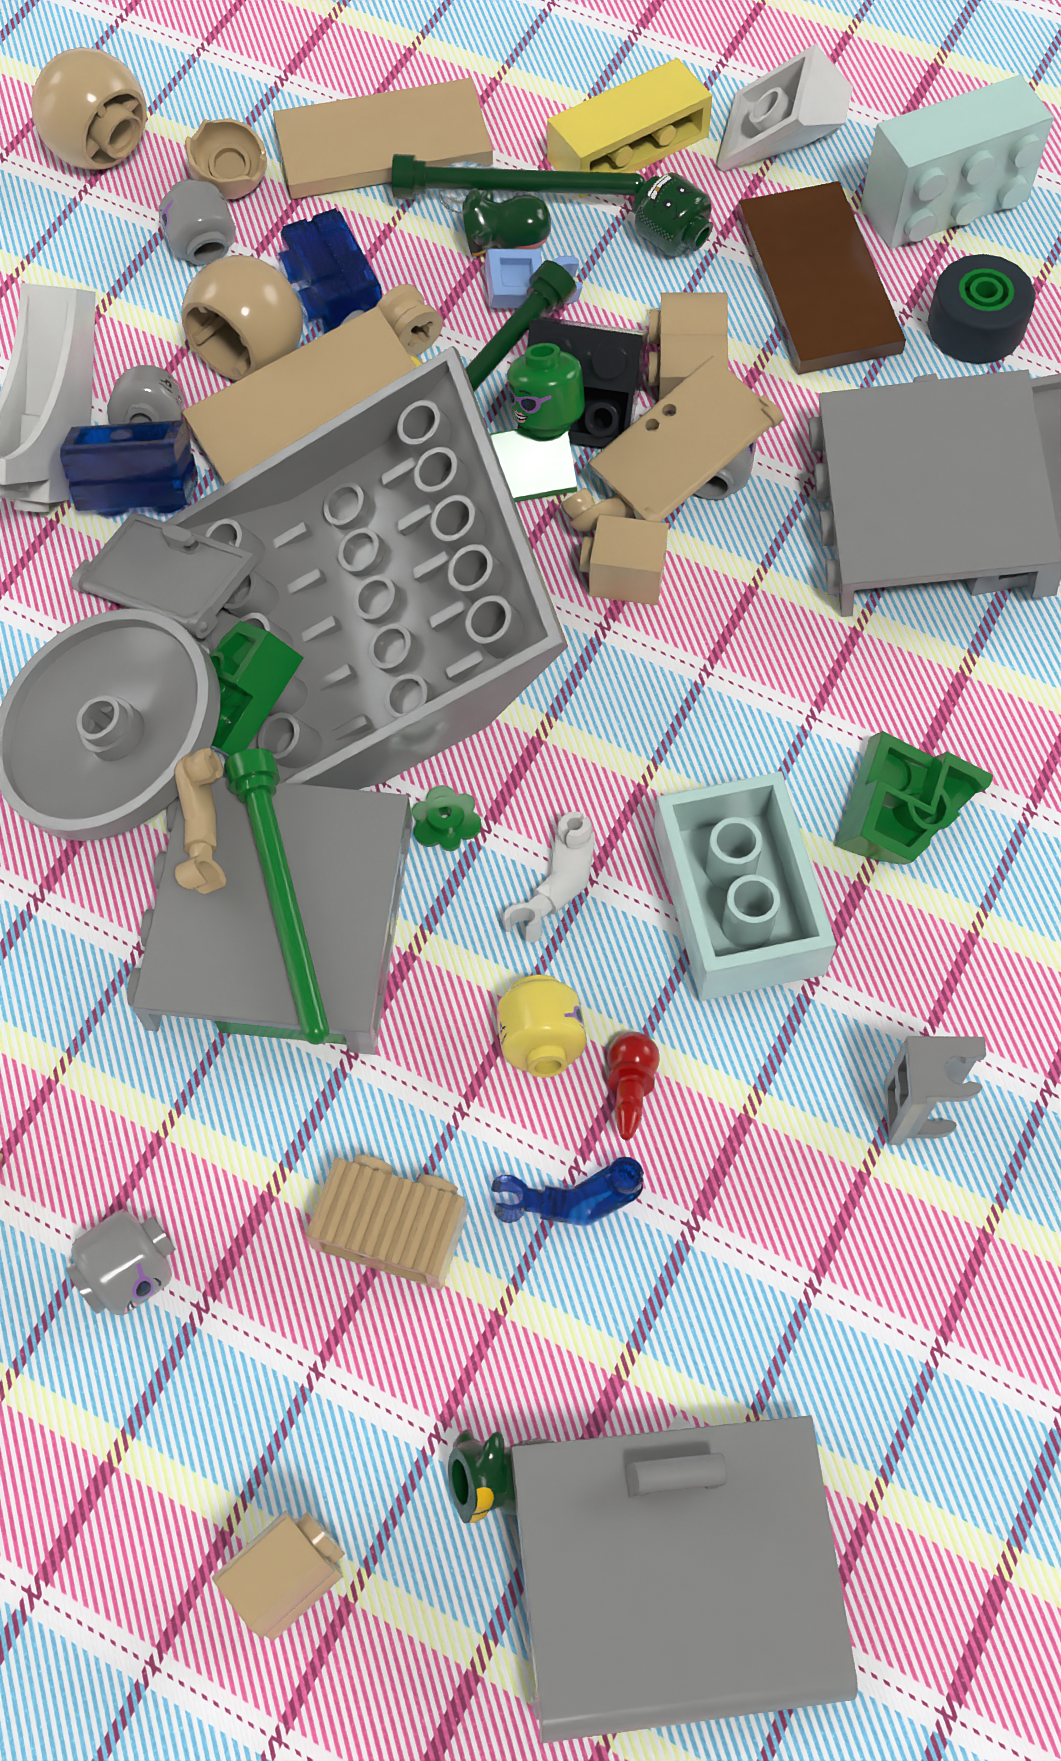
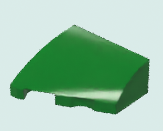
[209,621,304,757]
[835,731,993,865]

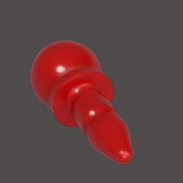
[607,1031,660,1141]

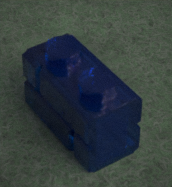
[276,208,382,335]
[60,420,198,517]

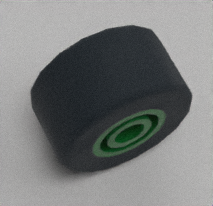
[927,254,1036,364]

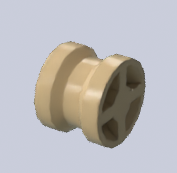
[377,284,443,355]

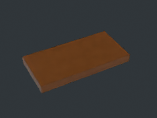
[737,181,906,374]

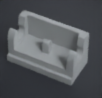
[884,1036,987,1145]

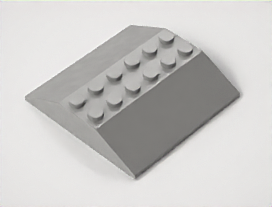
[165,346,568,790]

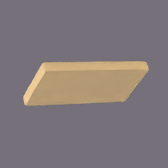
[273,77,493,199]
[182,306,417,485]

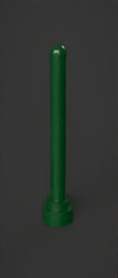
[392,154,646,200]
[465,260,577,392]

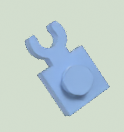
[484,248,583,308]

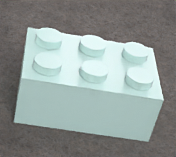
[861,74,1054,250]
[653,771,836,1001]

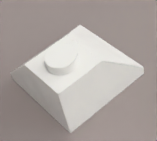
[717,43,853,172]

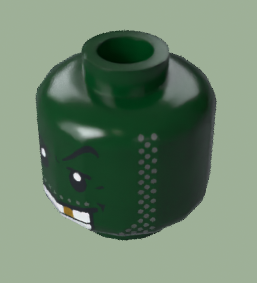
[632,172,713,257]

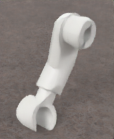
[504,811,595,943]

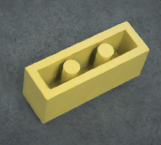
[547,57,713,199]

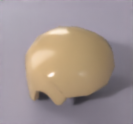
[185,118,267,199]

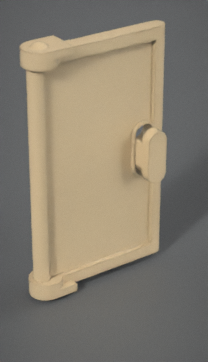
[588,356,784,522]

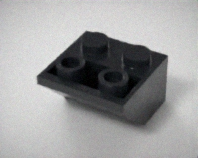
[517,316,649,448]

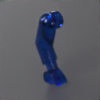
[491,1157,644,1226]

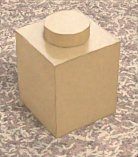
[579,514,669,606]

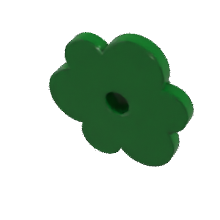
[412,785,482,851]

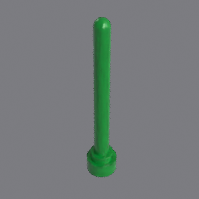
[224,748,329,1045]

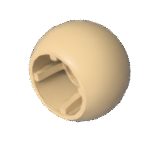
[31,47,147,170]
[181,255,303,380]

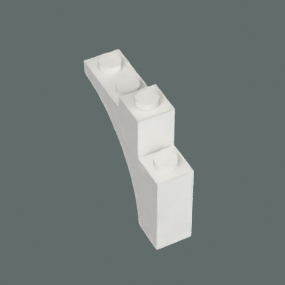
[0,283,96,512]

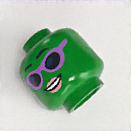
[507,343,585,437]

